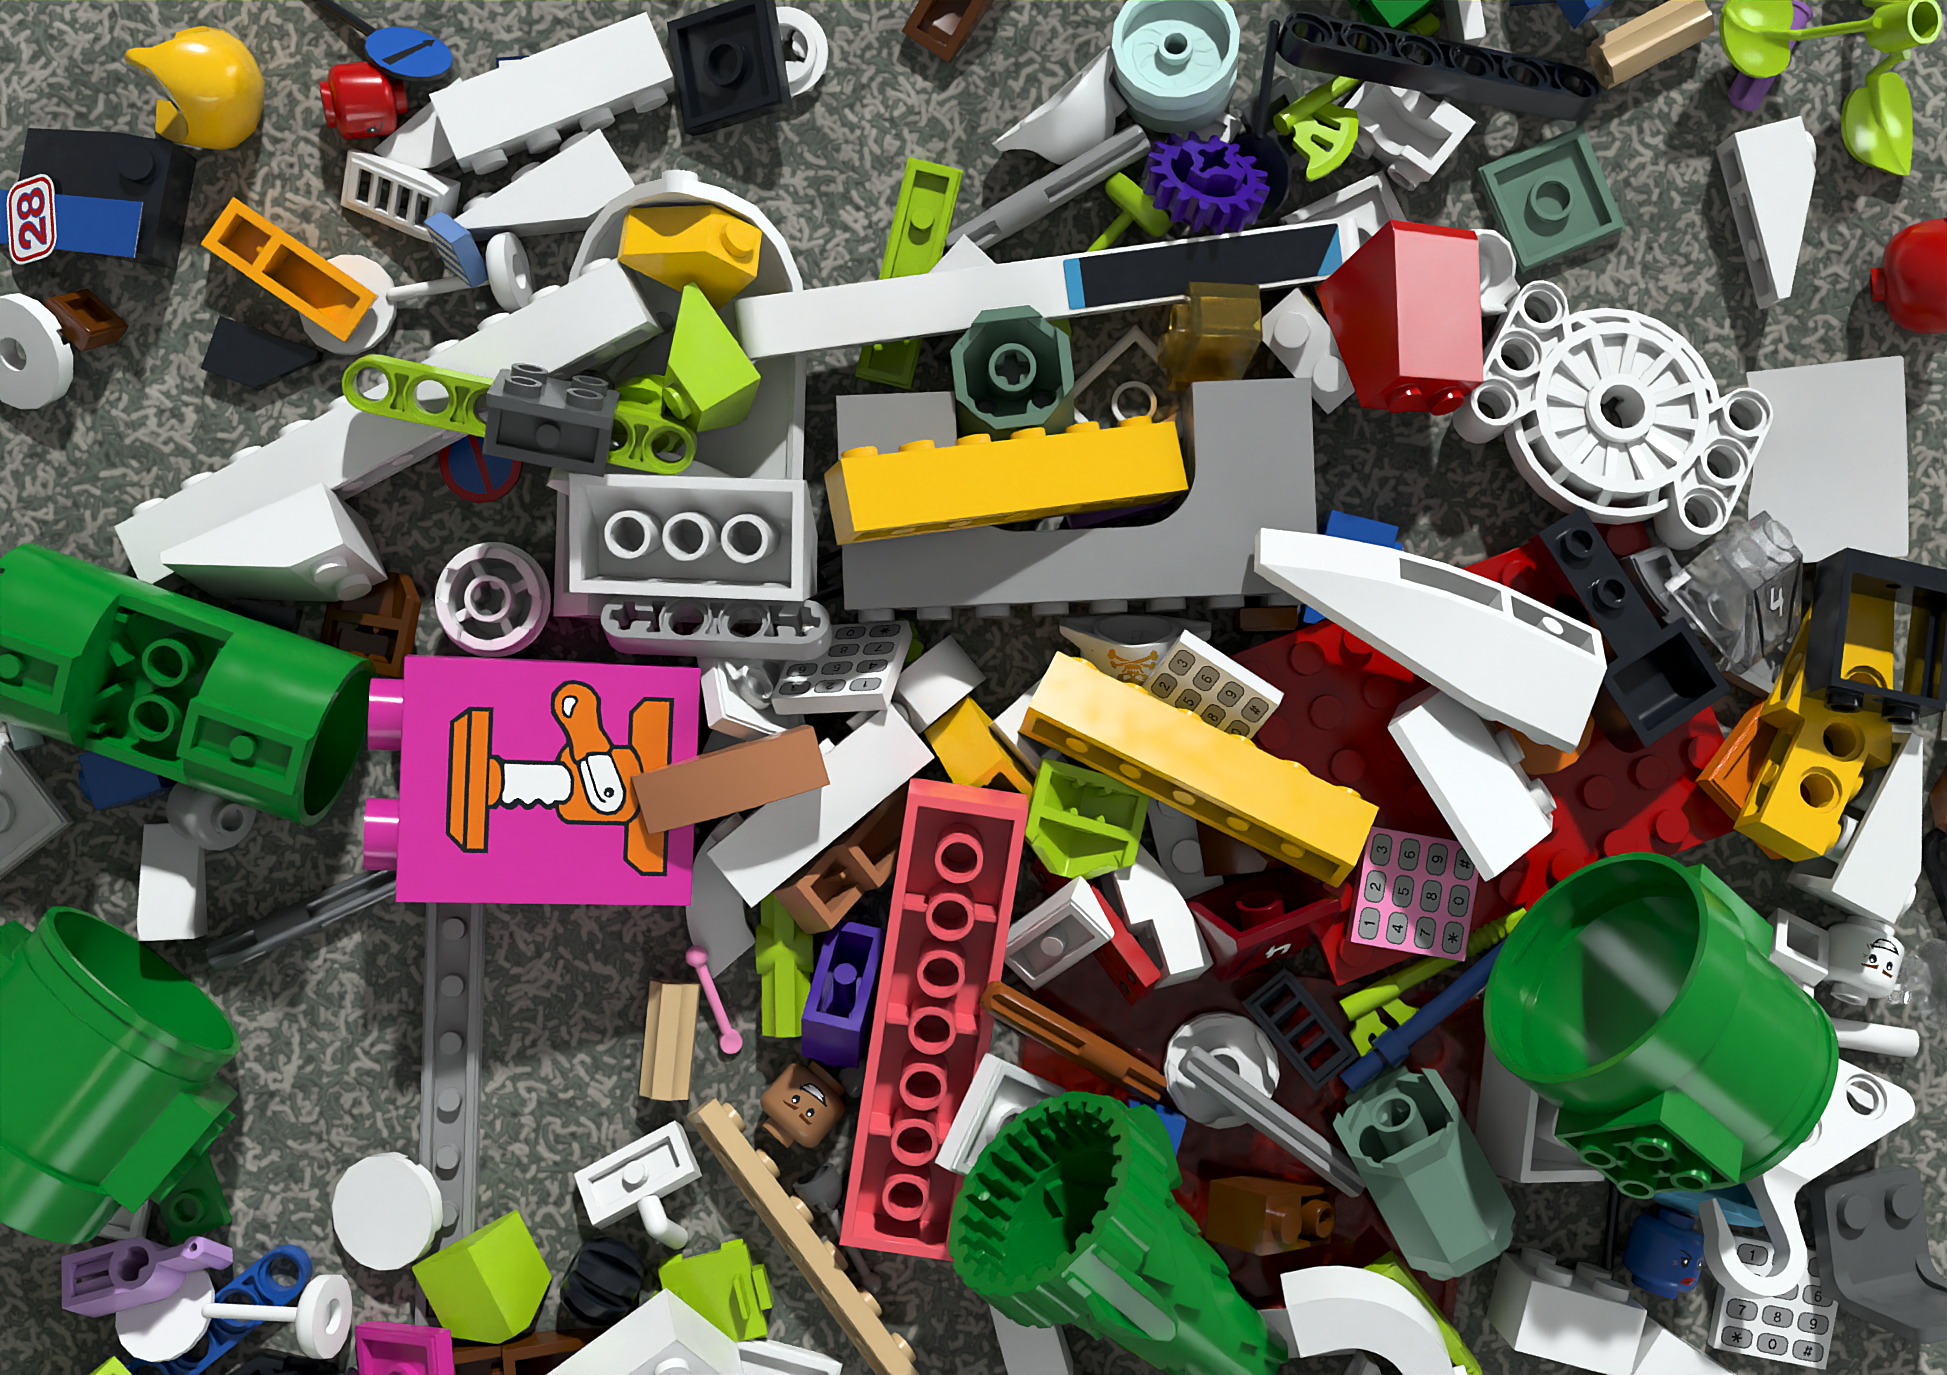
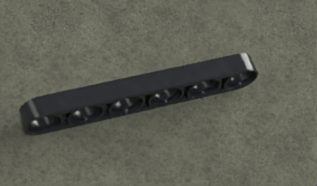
[1277,11,1602,122]

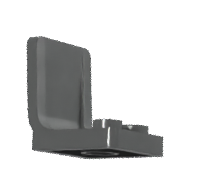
[1809,1165,1947,1344]

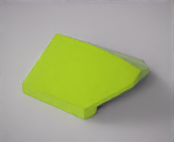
[1024,757,1150,880]
[411,1209,552,1344]

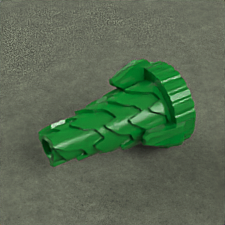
[948,1091,1288,1375]

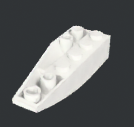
[1254,528,1607,754]

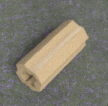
[1586,0,1714,89]
[639,978,701,1101]

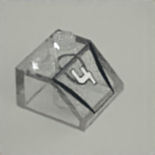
[1664,510,1803,675]

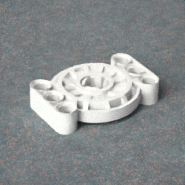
[1452,280,1773,550]

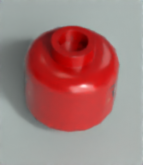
[319,61,408,141]

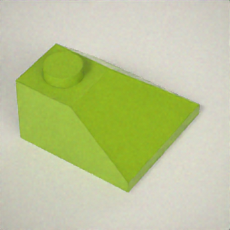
[662,281,761,433]

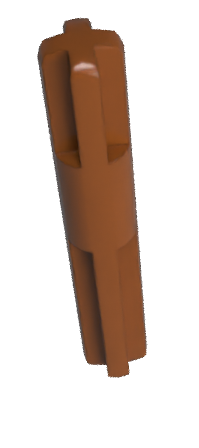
[979,980,1168,1104]

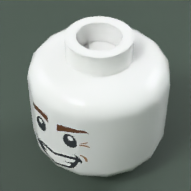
[1823,916,1904,1006]

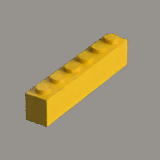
[824,416,1189,545]
[1019,651,1379,888]

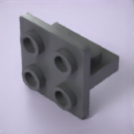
[482,363,620,477]

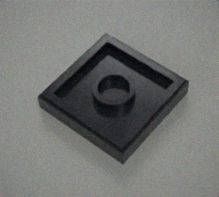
[667,0,793,136]

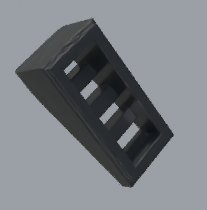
[1240,965,1360,1092]

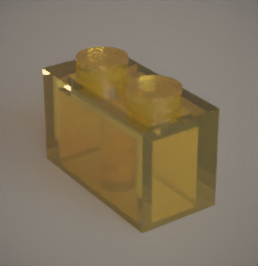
[1157,282,1263,391]

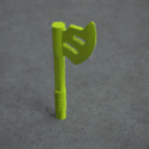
[1273,13,1440,182]
[1339,906,1527,1059]

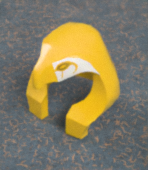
[125,26,265,150]

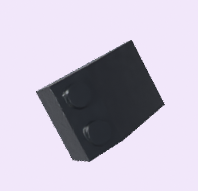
[18,128,197,270]

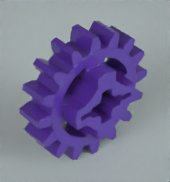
[1141,131,1270,235]

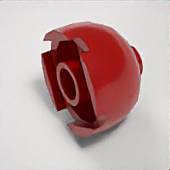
[1869,218,1947,334]

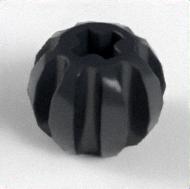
[560,1237,644,1326]

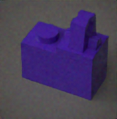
[801,920,887,1069]

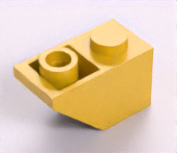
[924,694,1036,807]

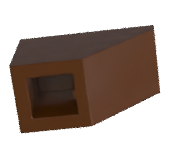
[1205,1176,1336,1256]

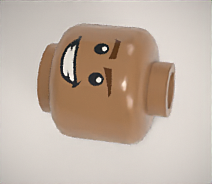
[760,1061,846,1149]

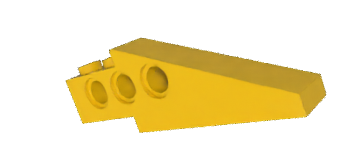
[1733,557,1895,862]

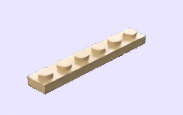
[686,1098,919,1375]

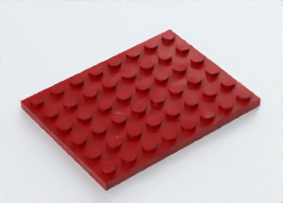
[1227,507,1735,986]

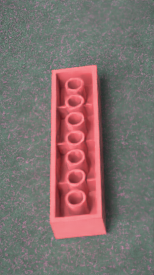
[839,777,1028,1262]

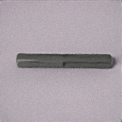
[205,870,397,972]

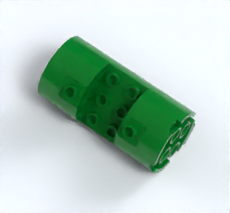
[0,543,377,827]

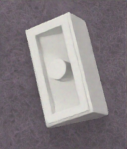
[1004,875,1115,991]

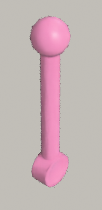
[685,945,743,1054]

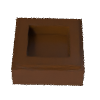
[43,288,129,352]
[1233,607,1298,635]

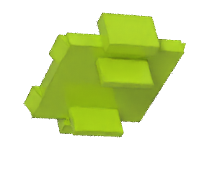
[651,1238,774,1343]

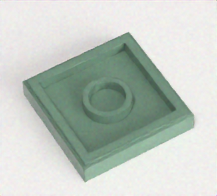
[1475,125,1626,275]

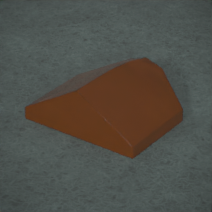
[319,571,422,679]

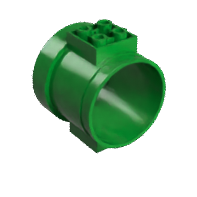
[1483,852,1839,1199]
[0,906,241,1244]

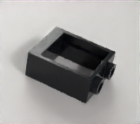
[1801,547,1947,726]

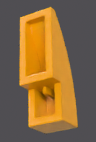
[201,197,379,343]

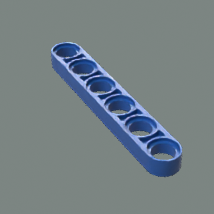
[125,1244,313,1375]

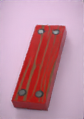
[1030,857,1161,1006]

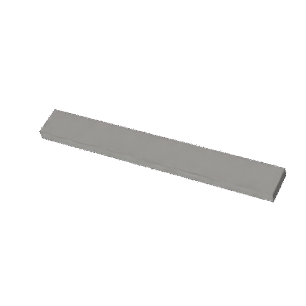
[415,902,486,1328]

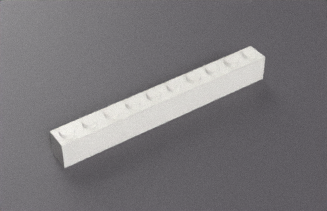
[114,258,664,591]

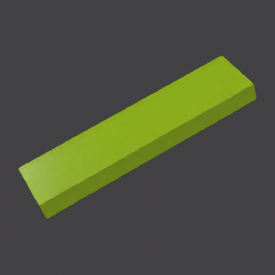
[855,157,963,392]

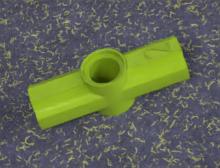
[755,891,817,1038]

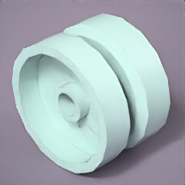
[1112,0,1240,134]

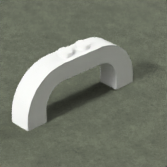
[1280,1266,1467,1375]

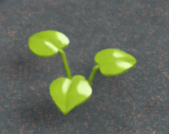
[1719,0,1942,177]

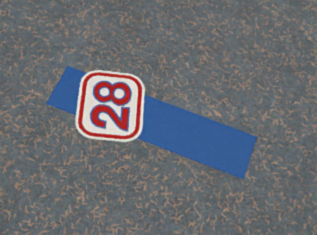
[0,174,143,265]

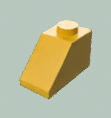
[617,205,762,311]

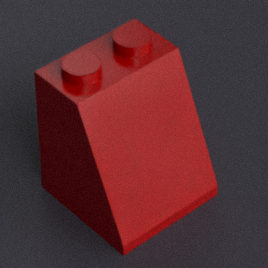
[1316,219,1484,416]

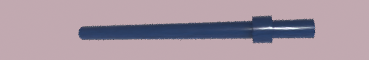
[1339,855,1609,1094]

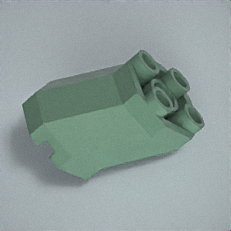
[950,305,1075,442]
[1332,1065,1516,1281]

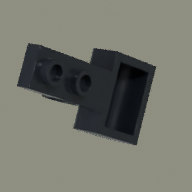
[1528,507,1732,753]

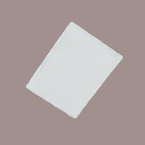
[1746,356,1909,566]

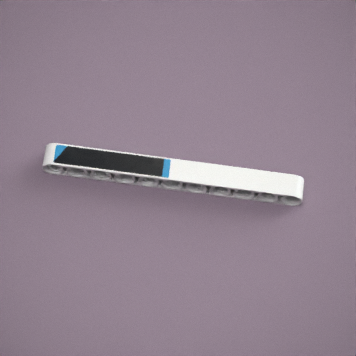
[733,217,1360,361]

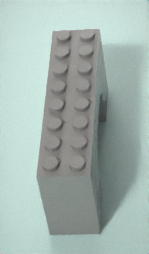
[836,377,1317,623]

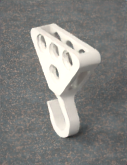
[1698,1059,1915,1299]

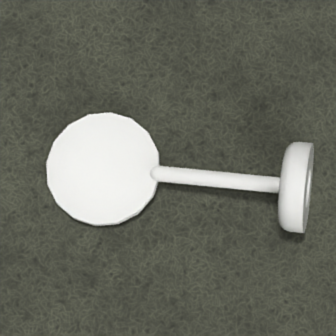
[299,232,533,355]
[115,1269,352,1363]

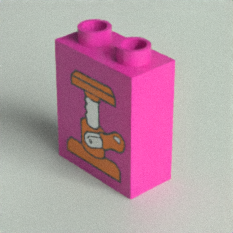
[363,654,701,906]

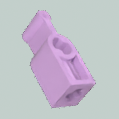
[61,1236,233,1318]

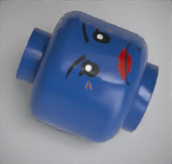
[1622,1206,1705,1299]

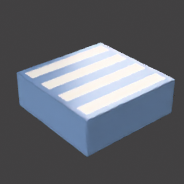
[423,211,488,289]

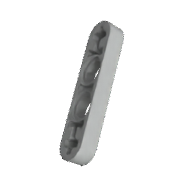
[601,594,833,661]

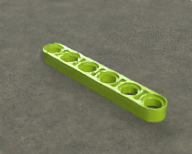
[342,354,697,475]

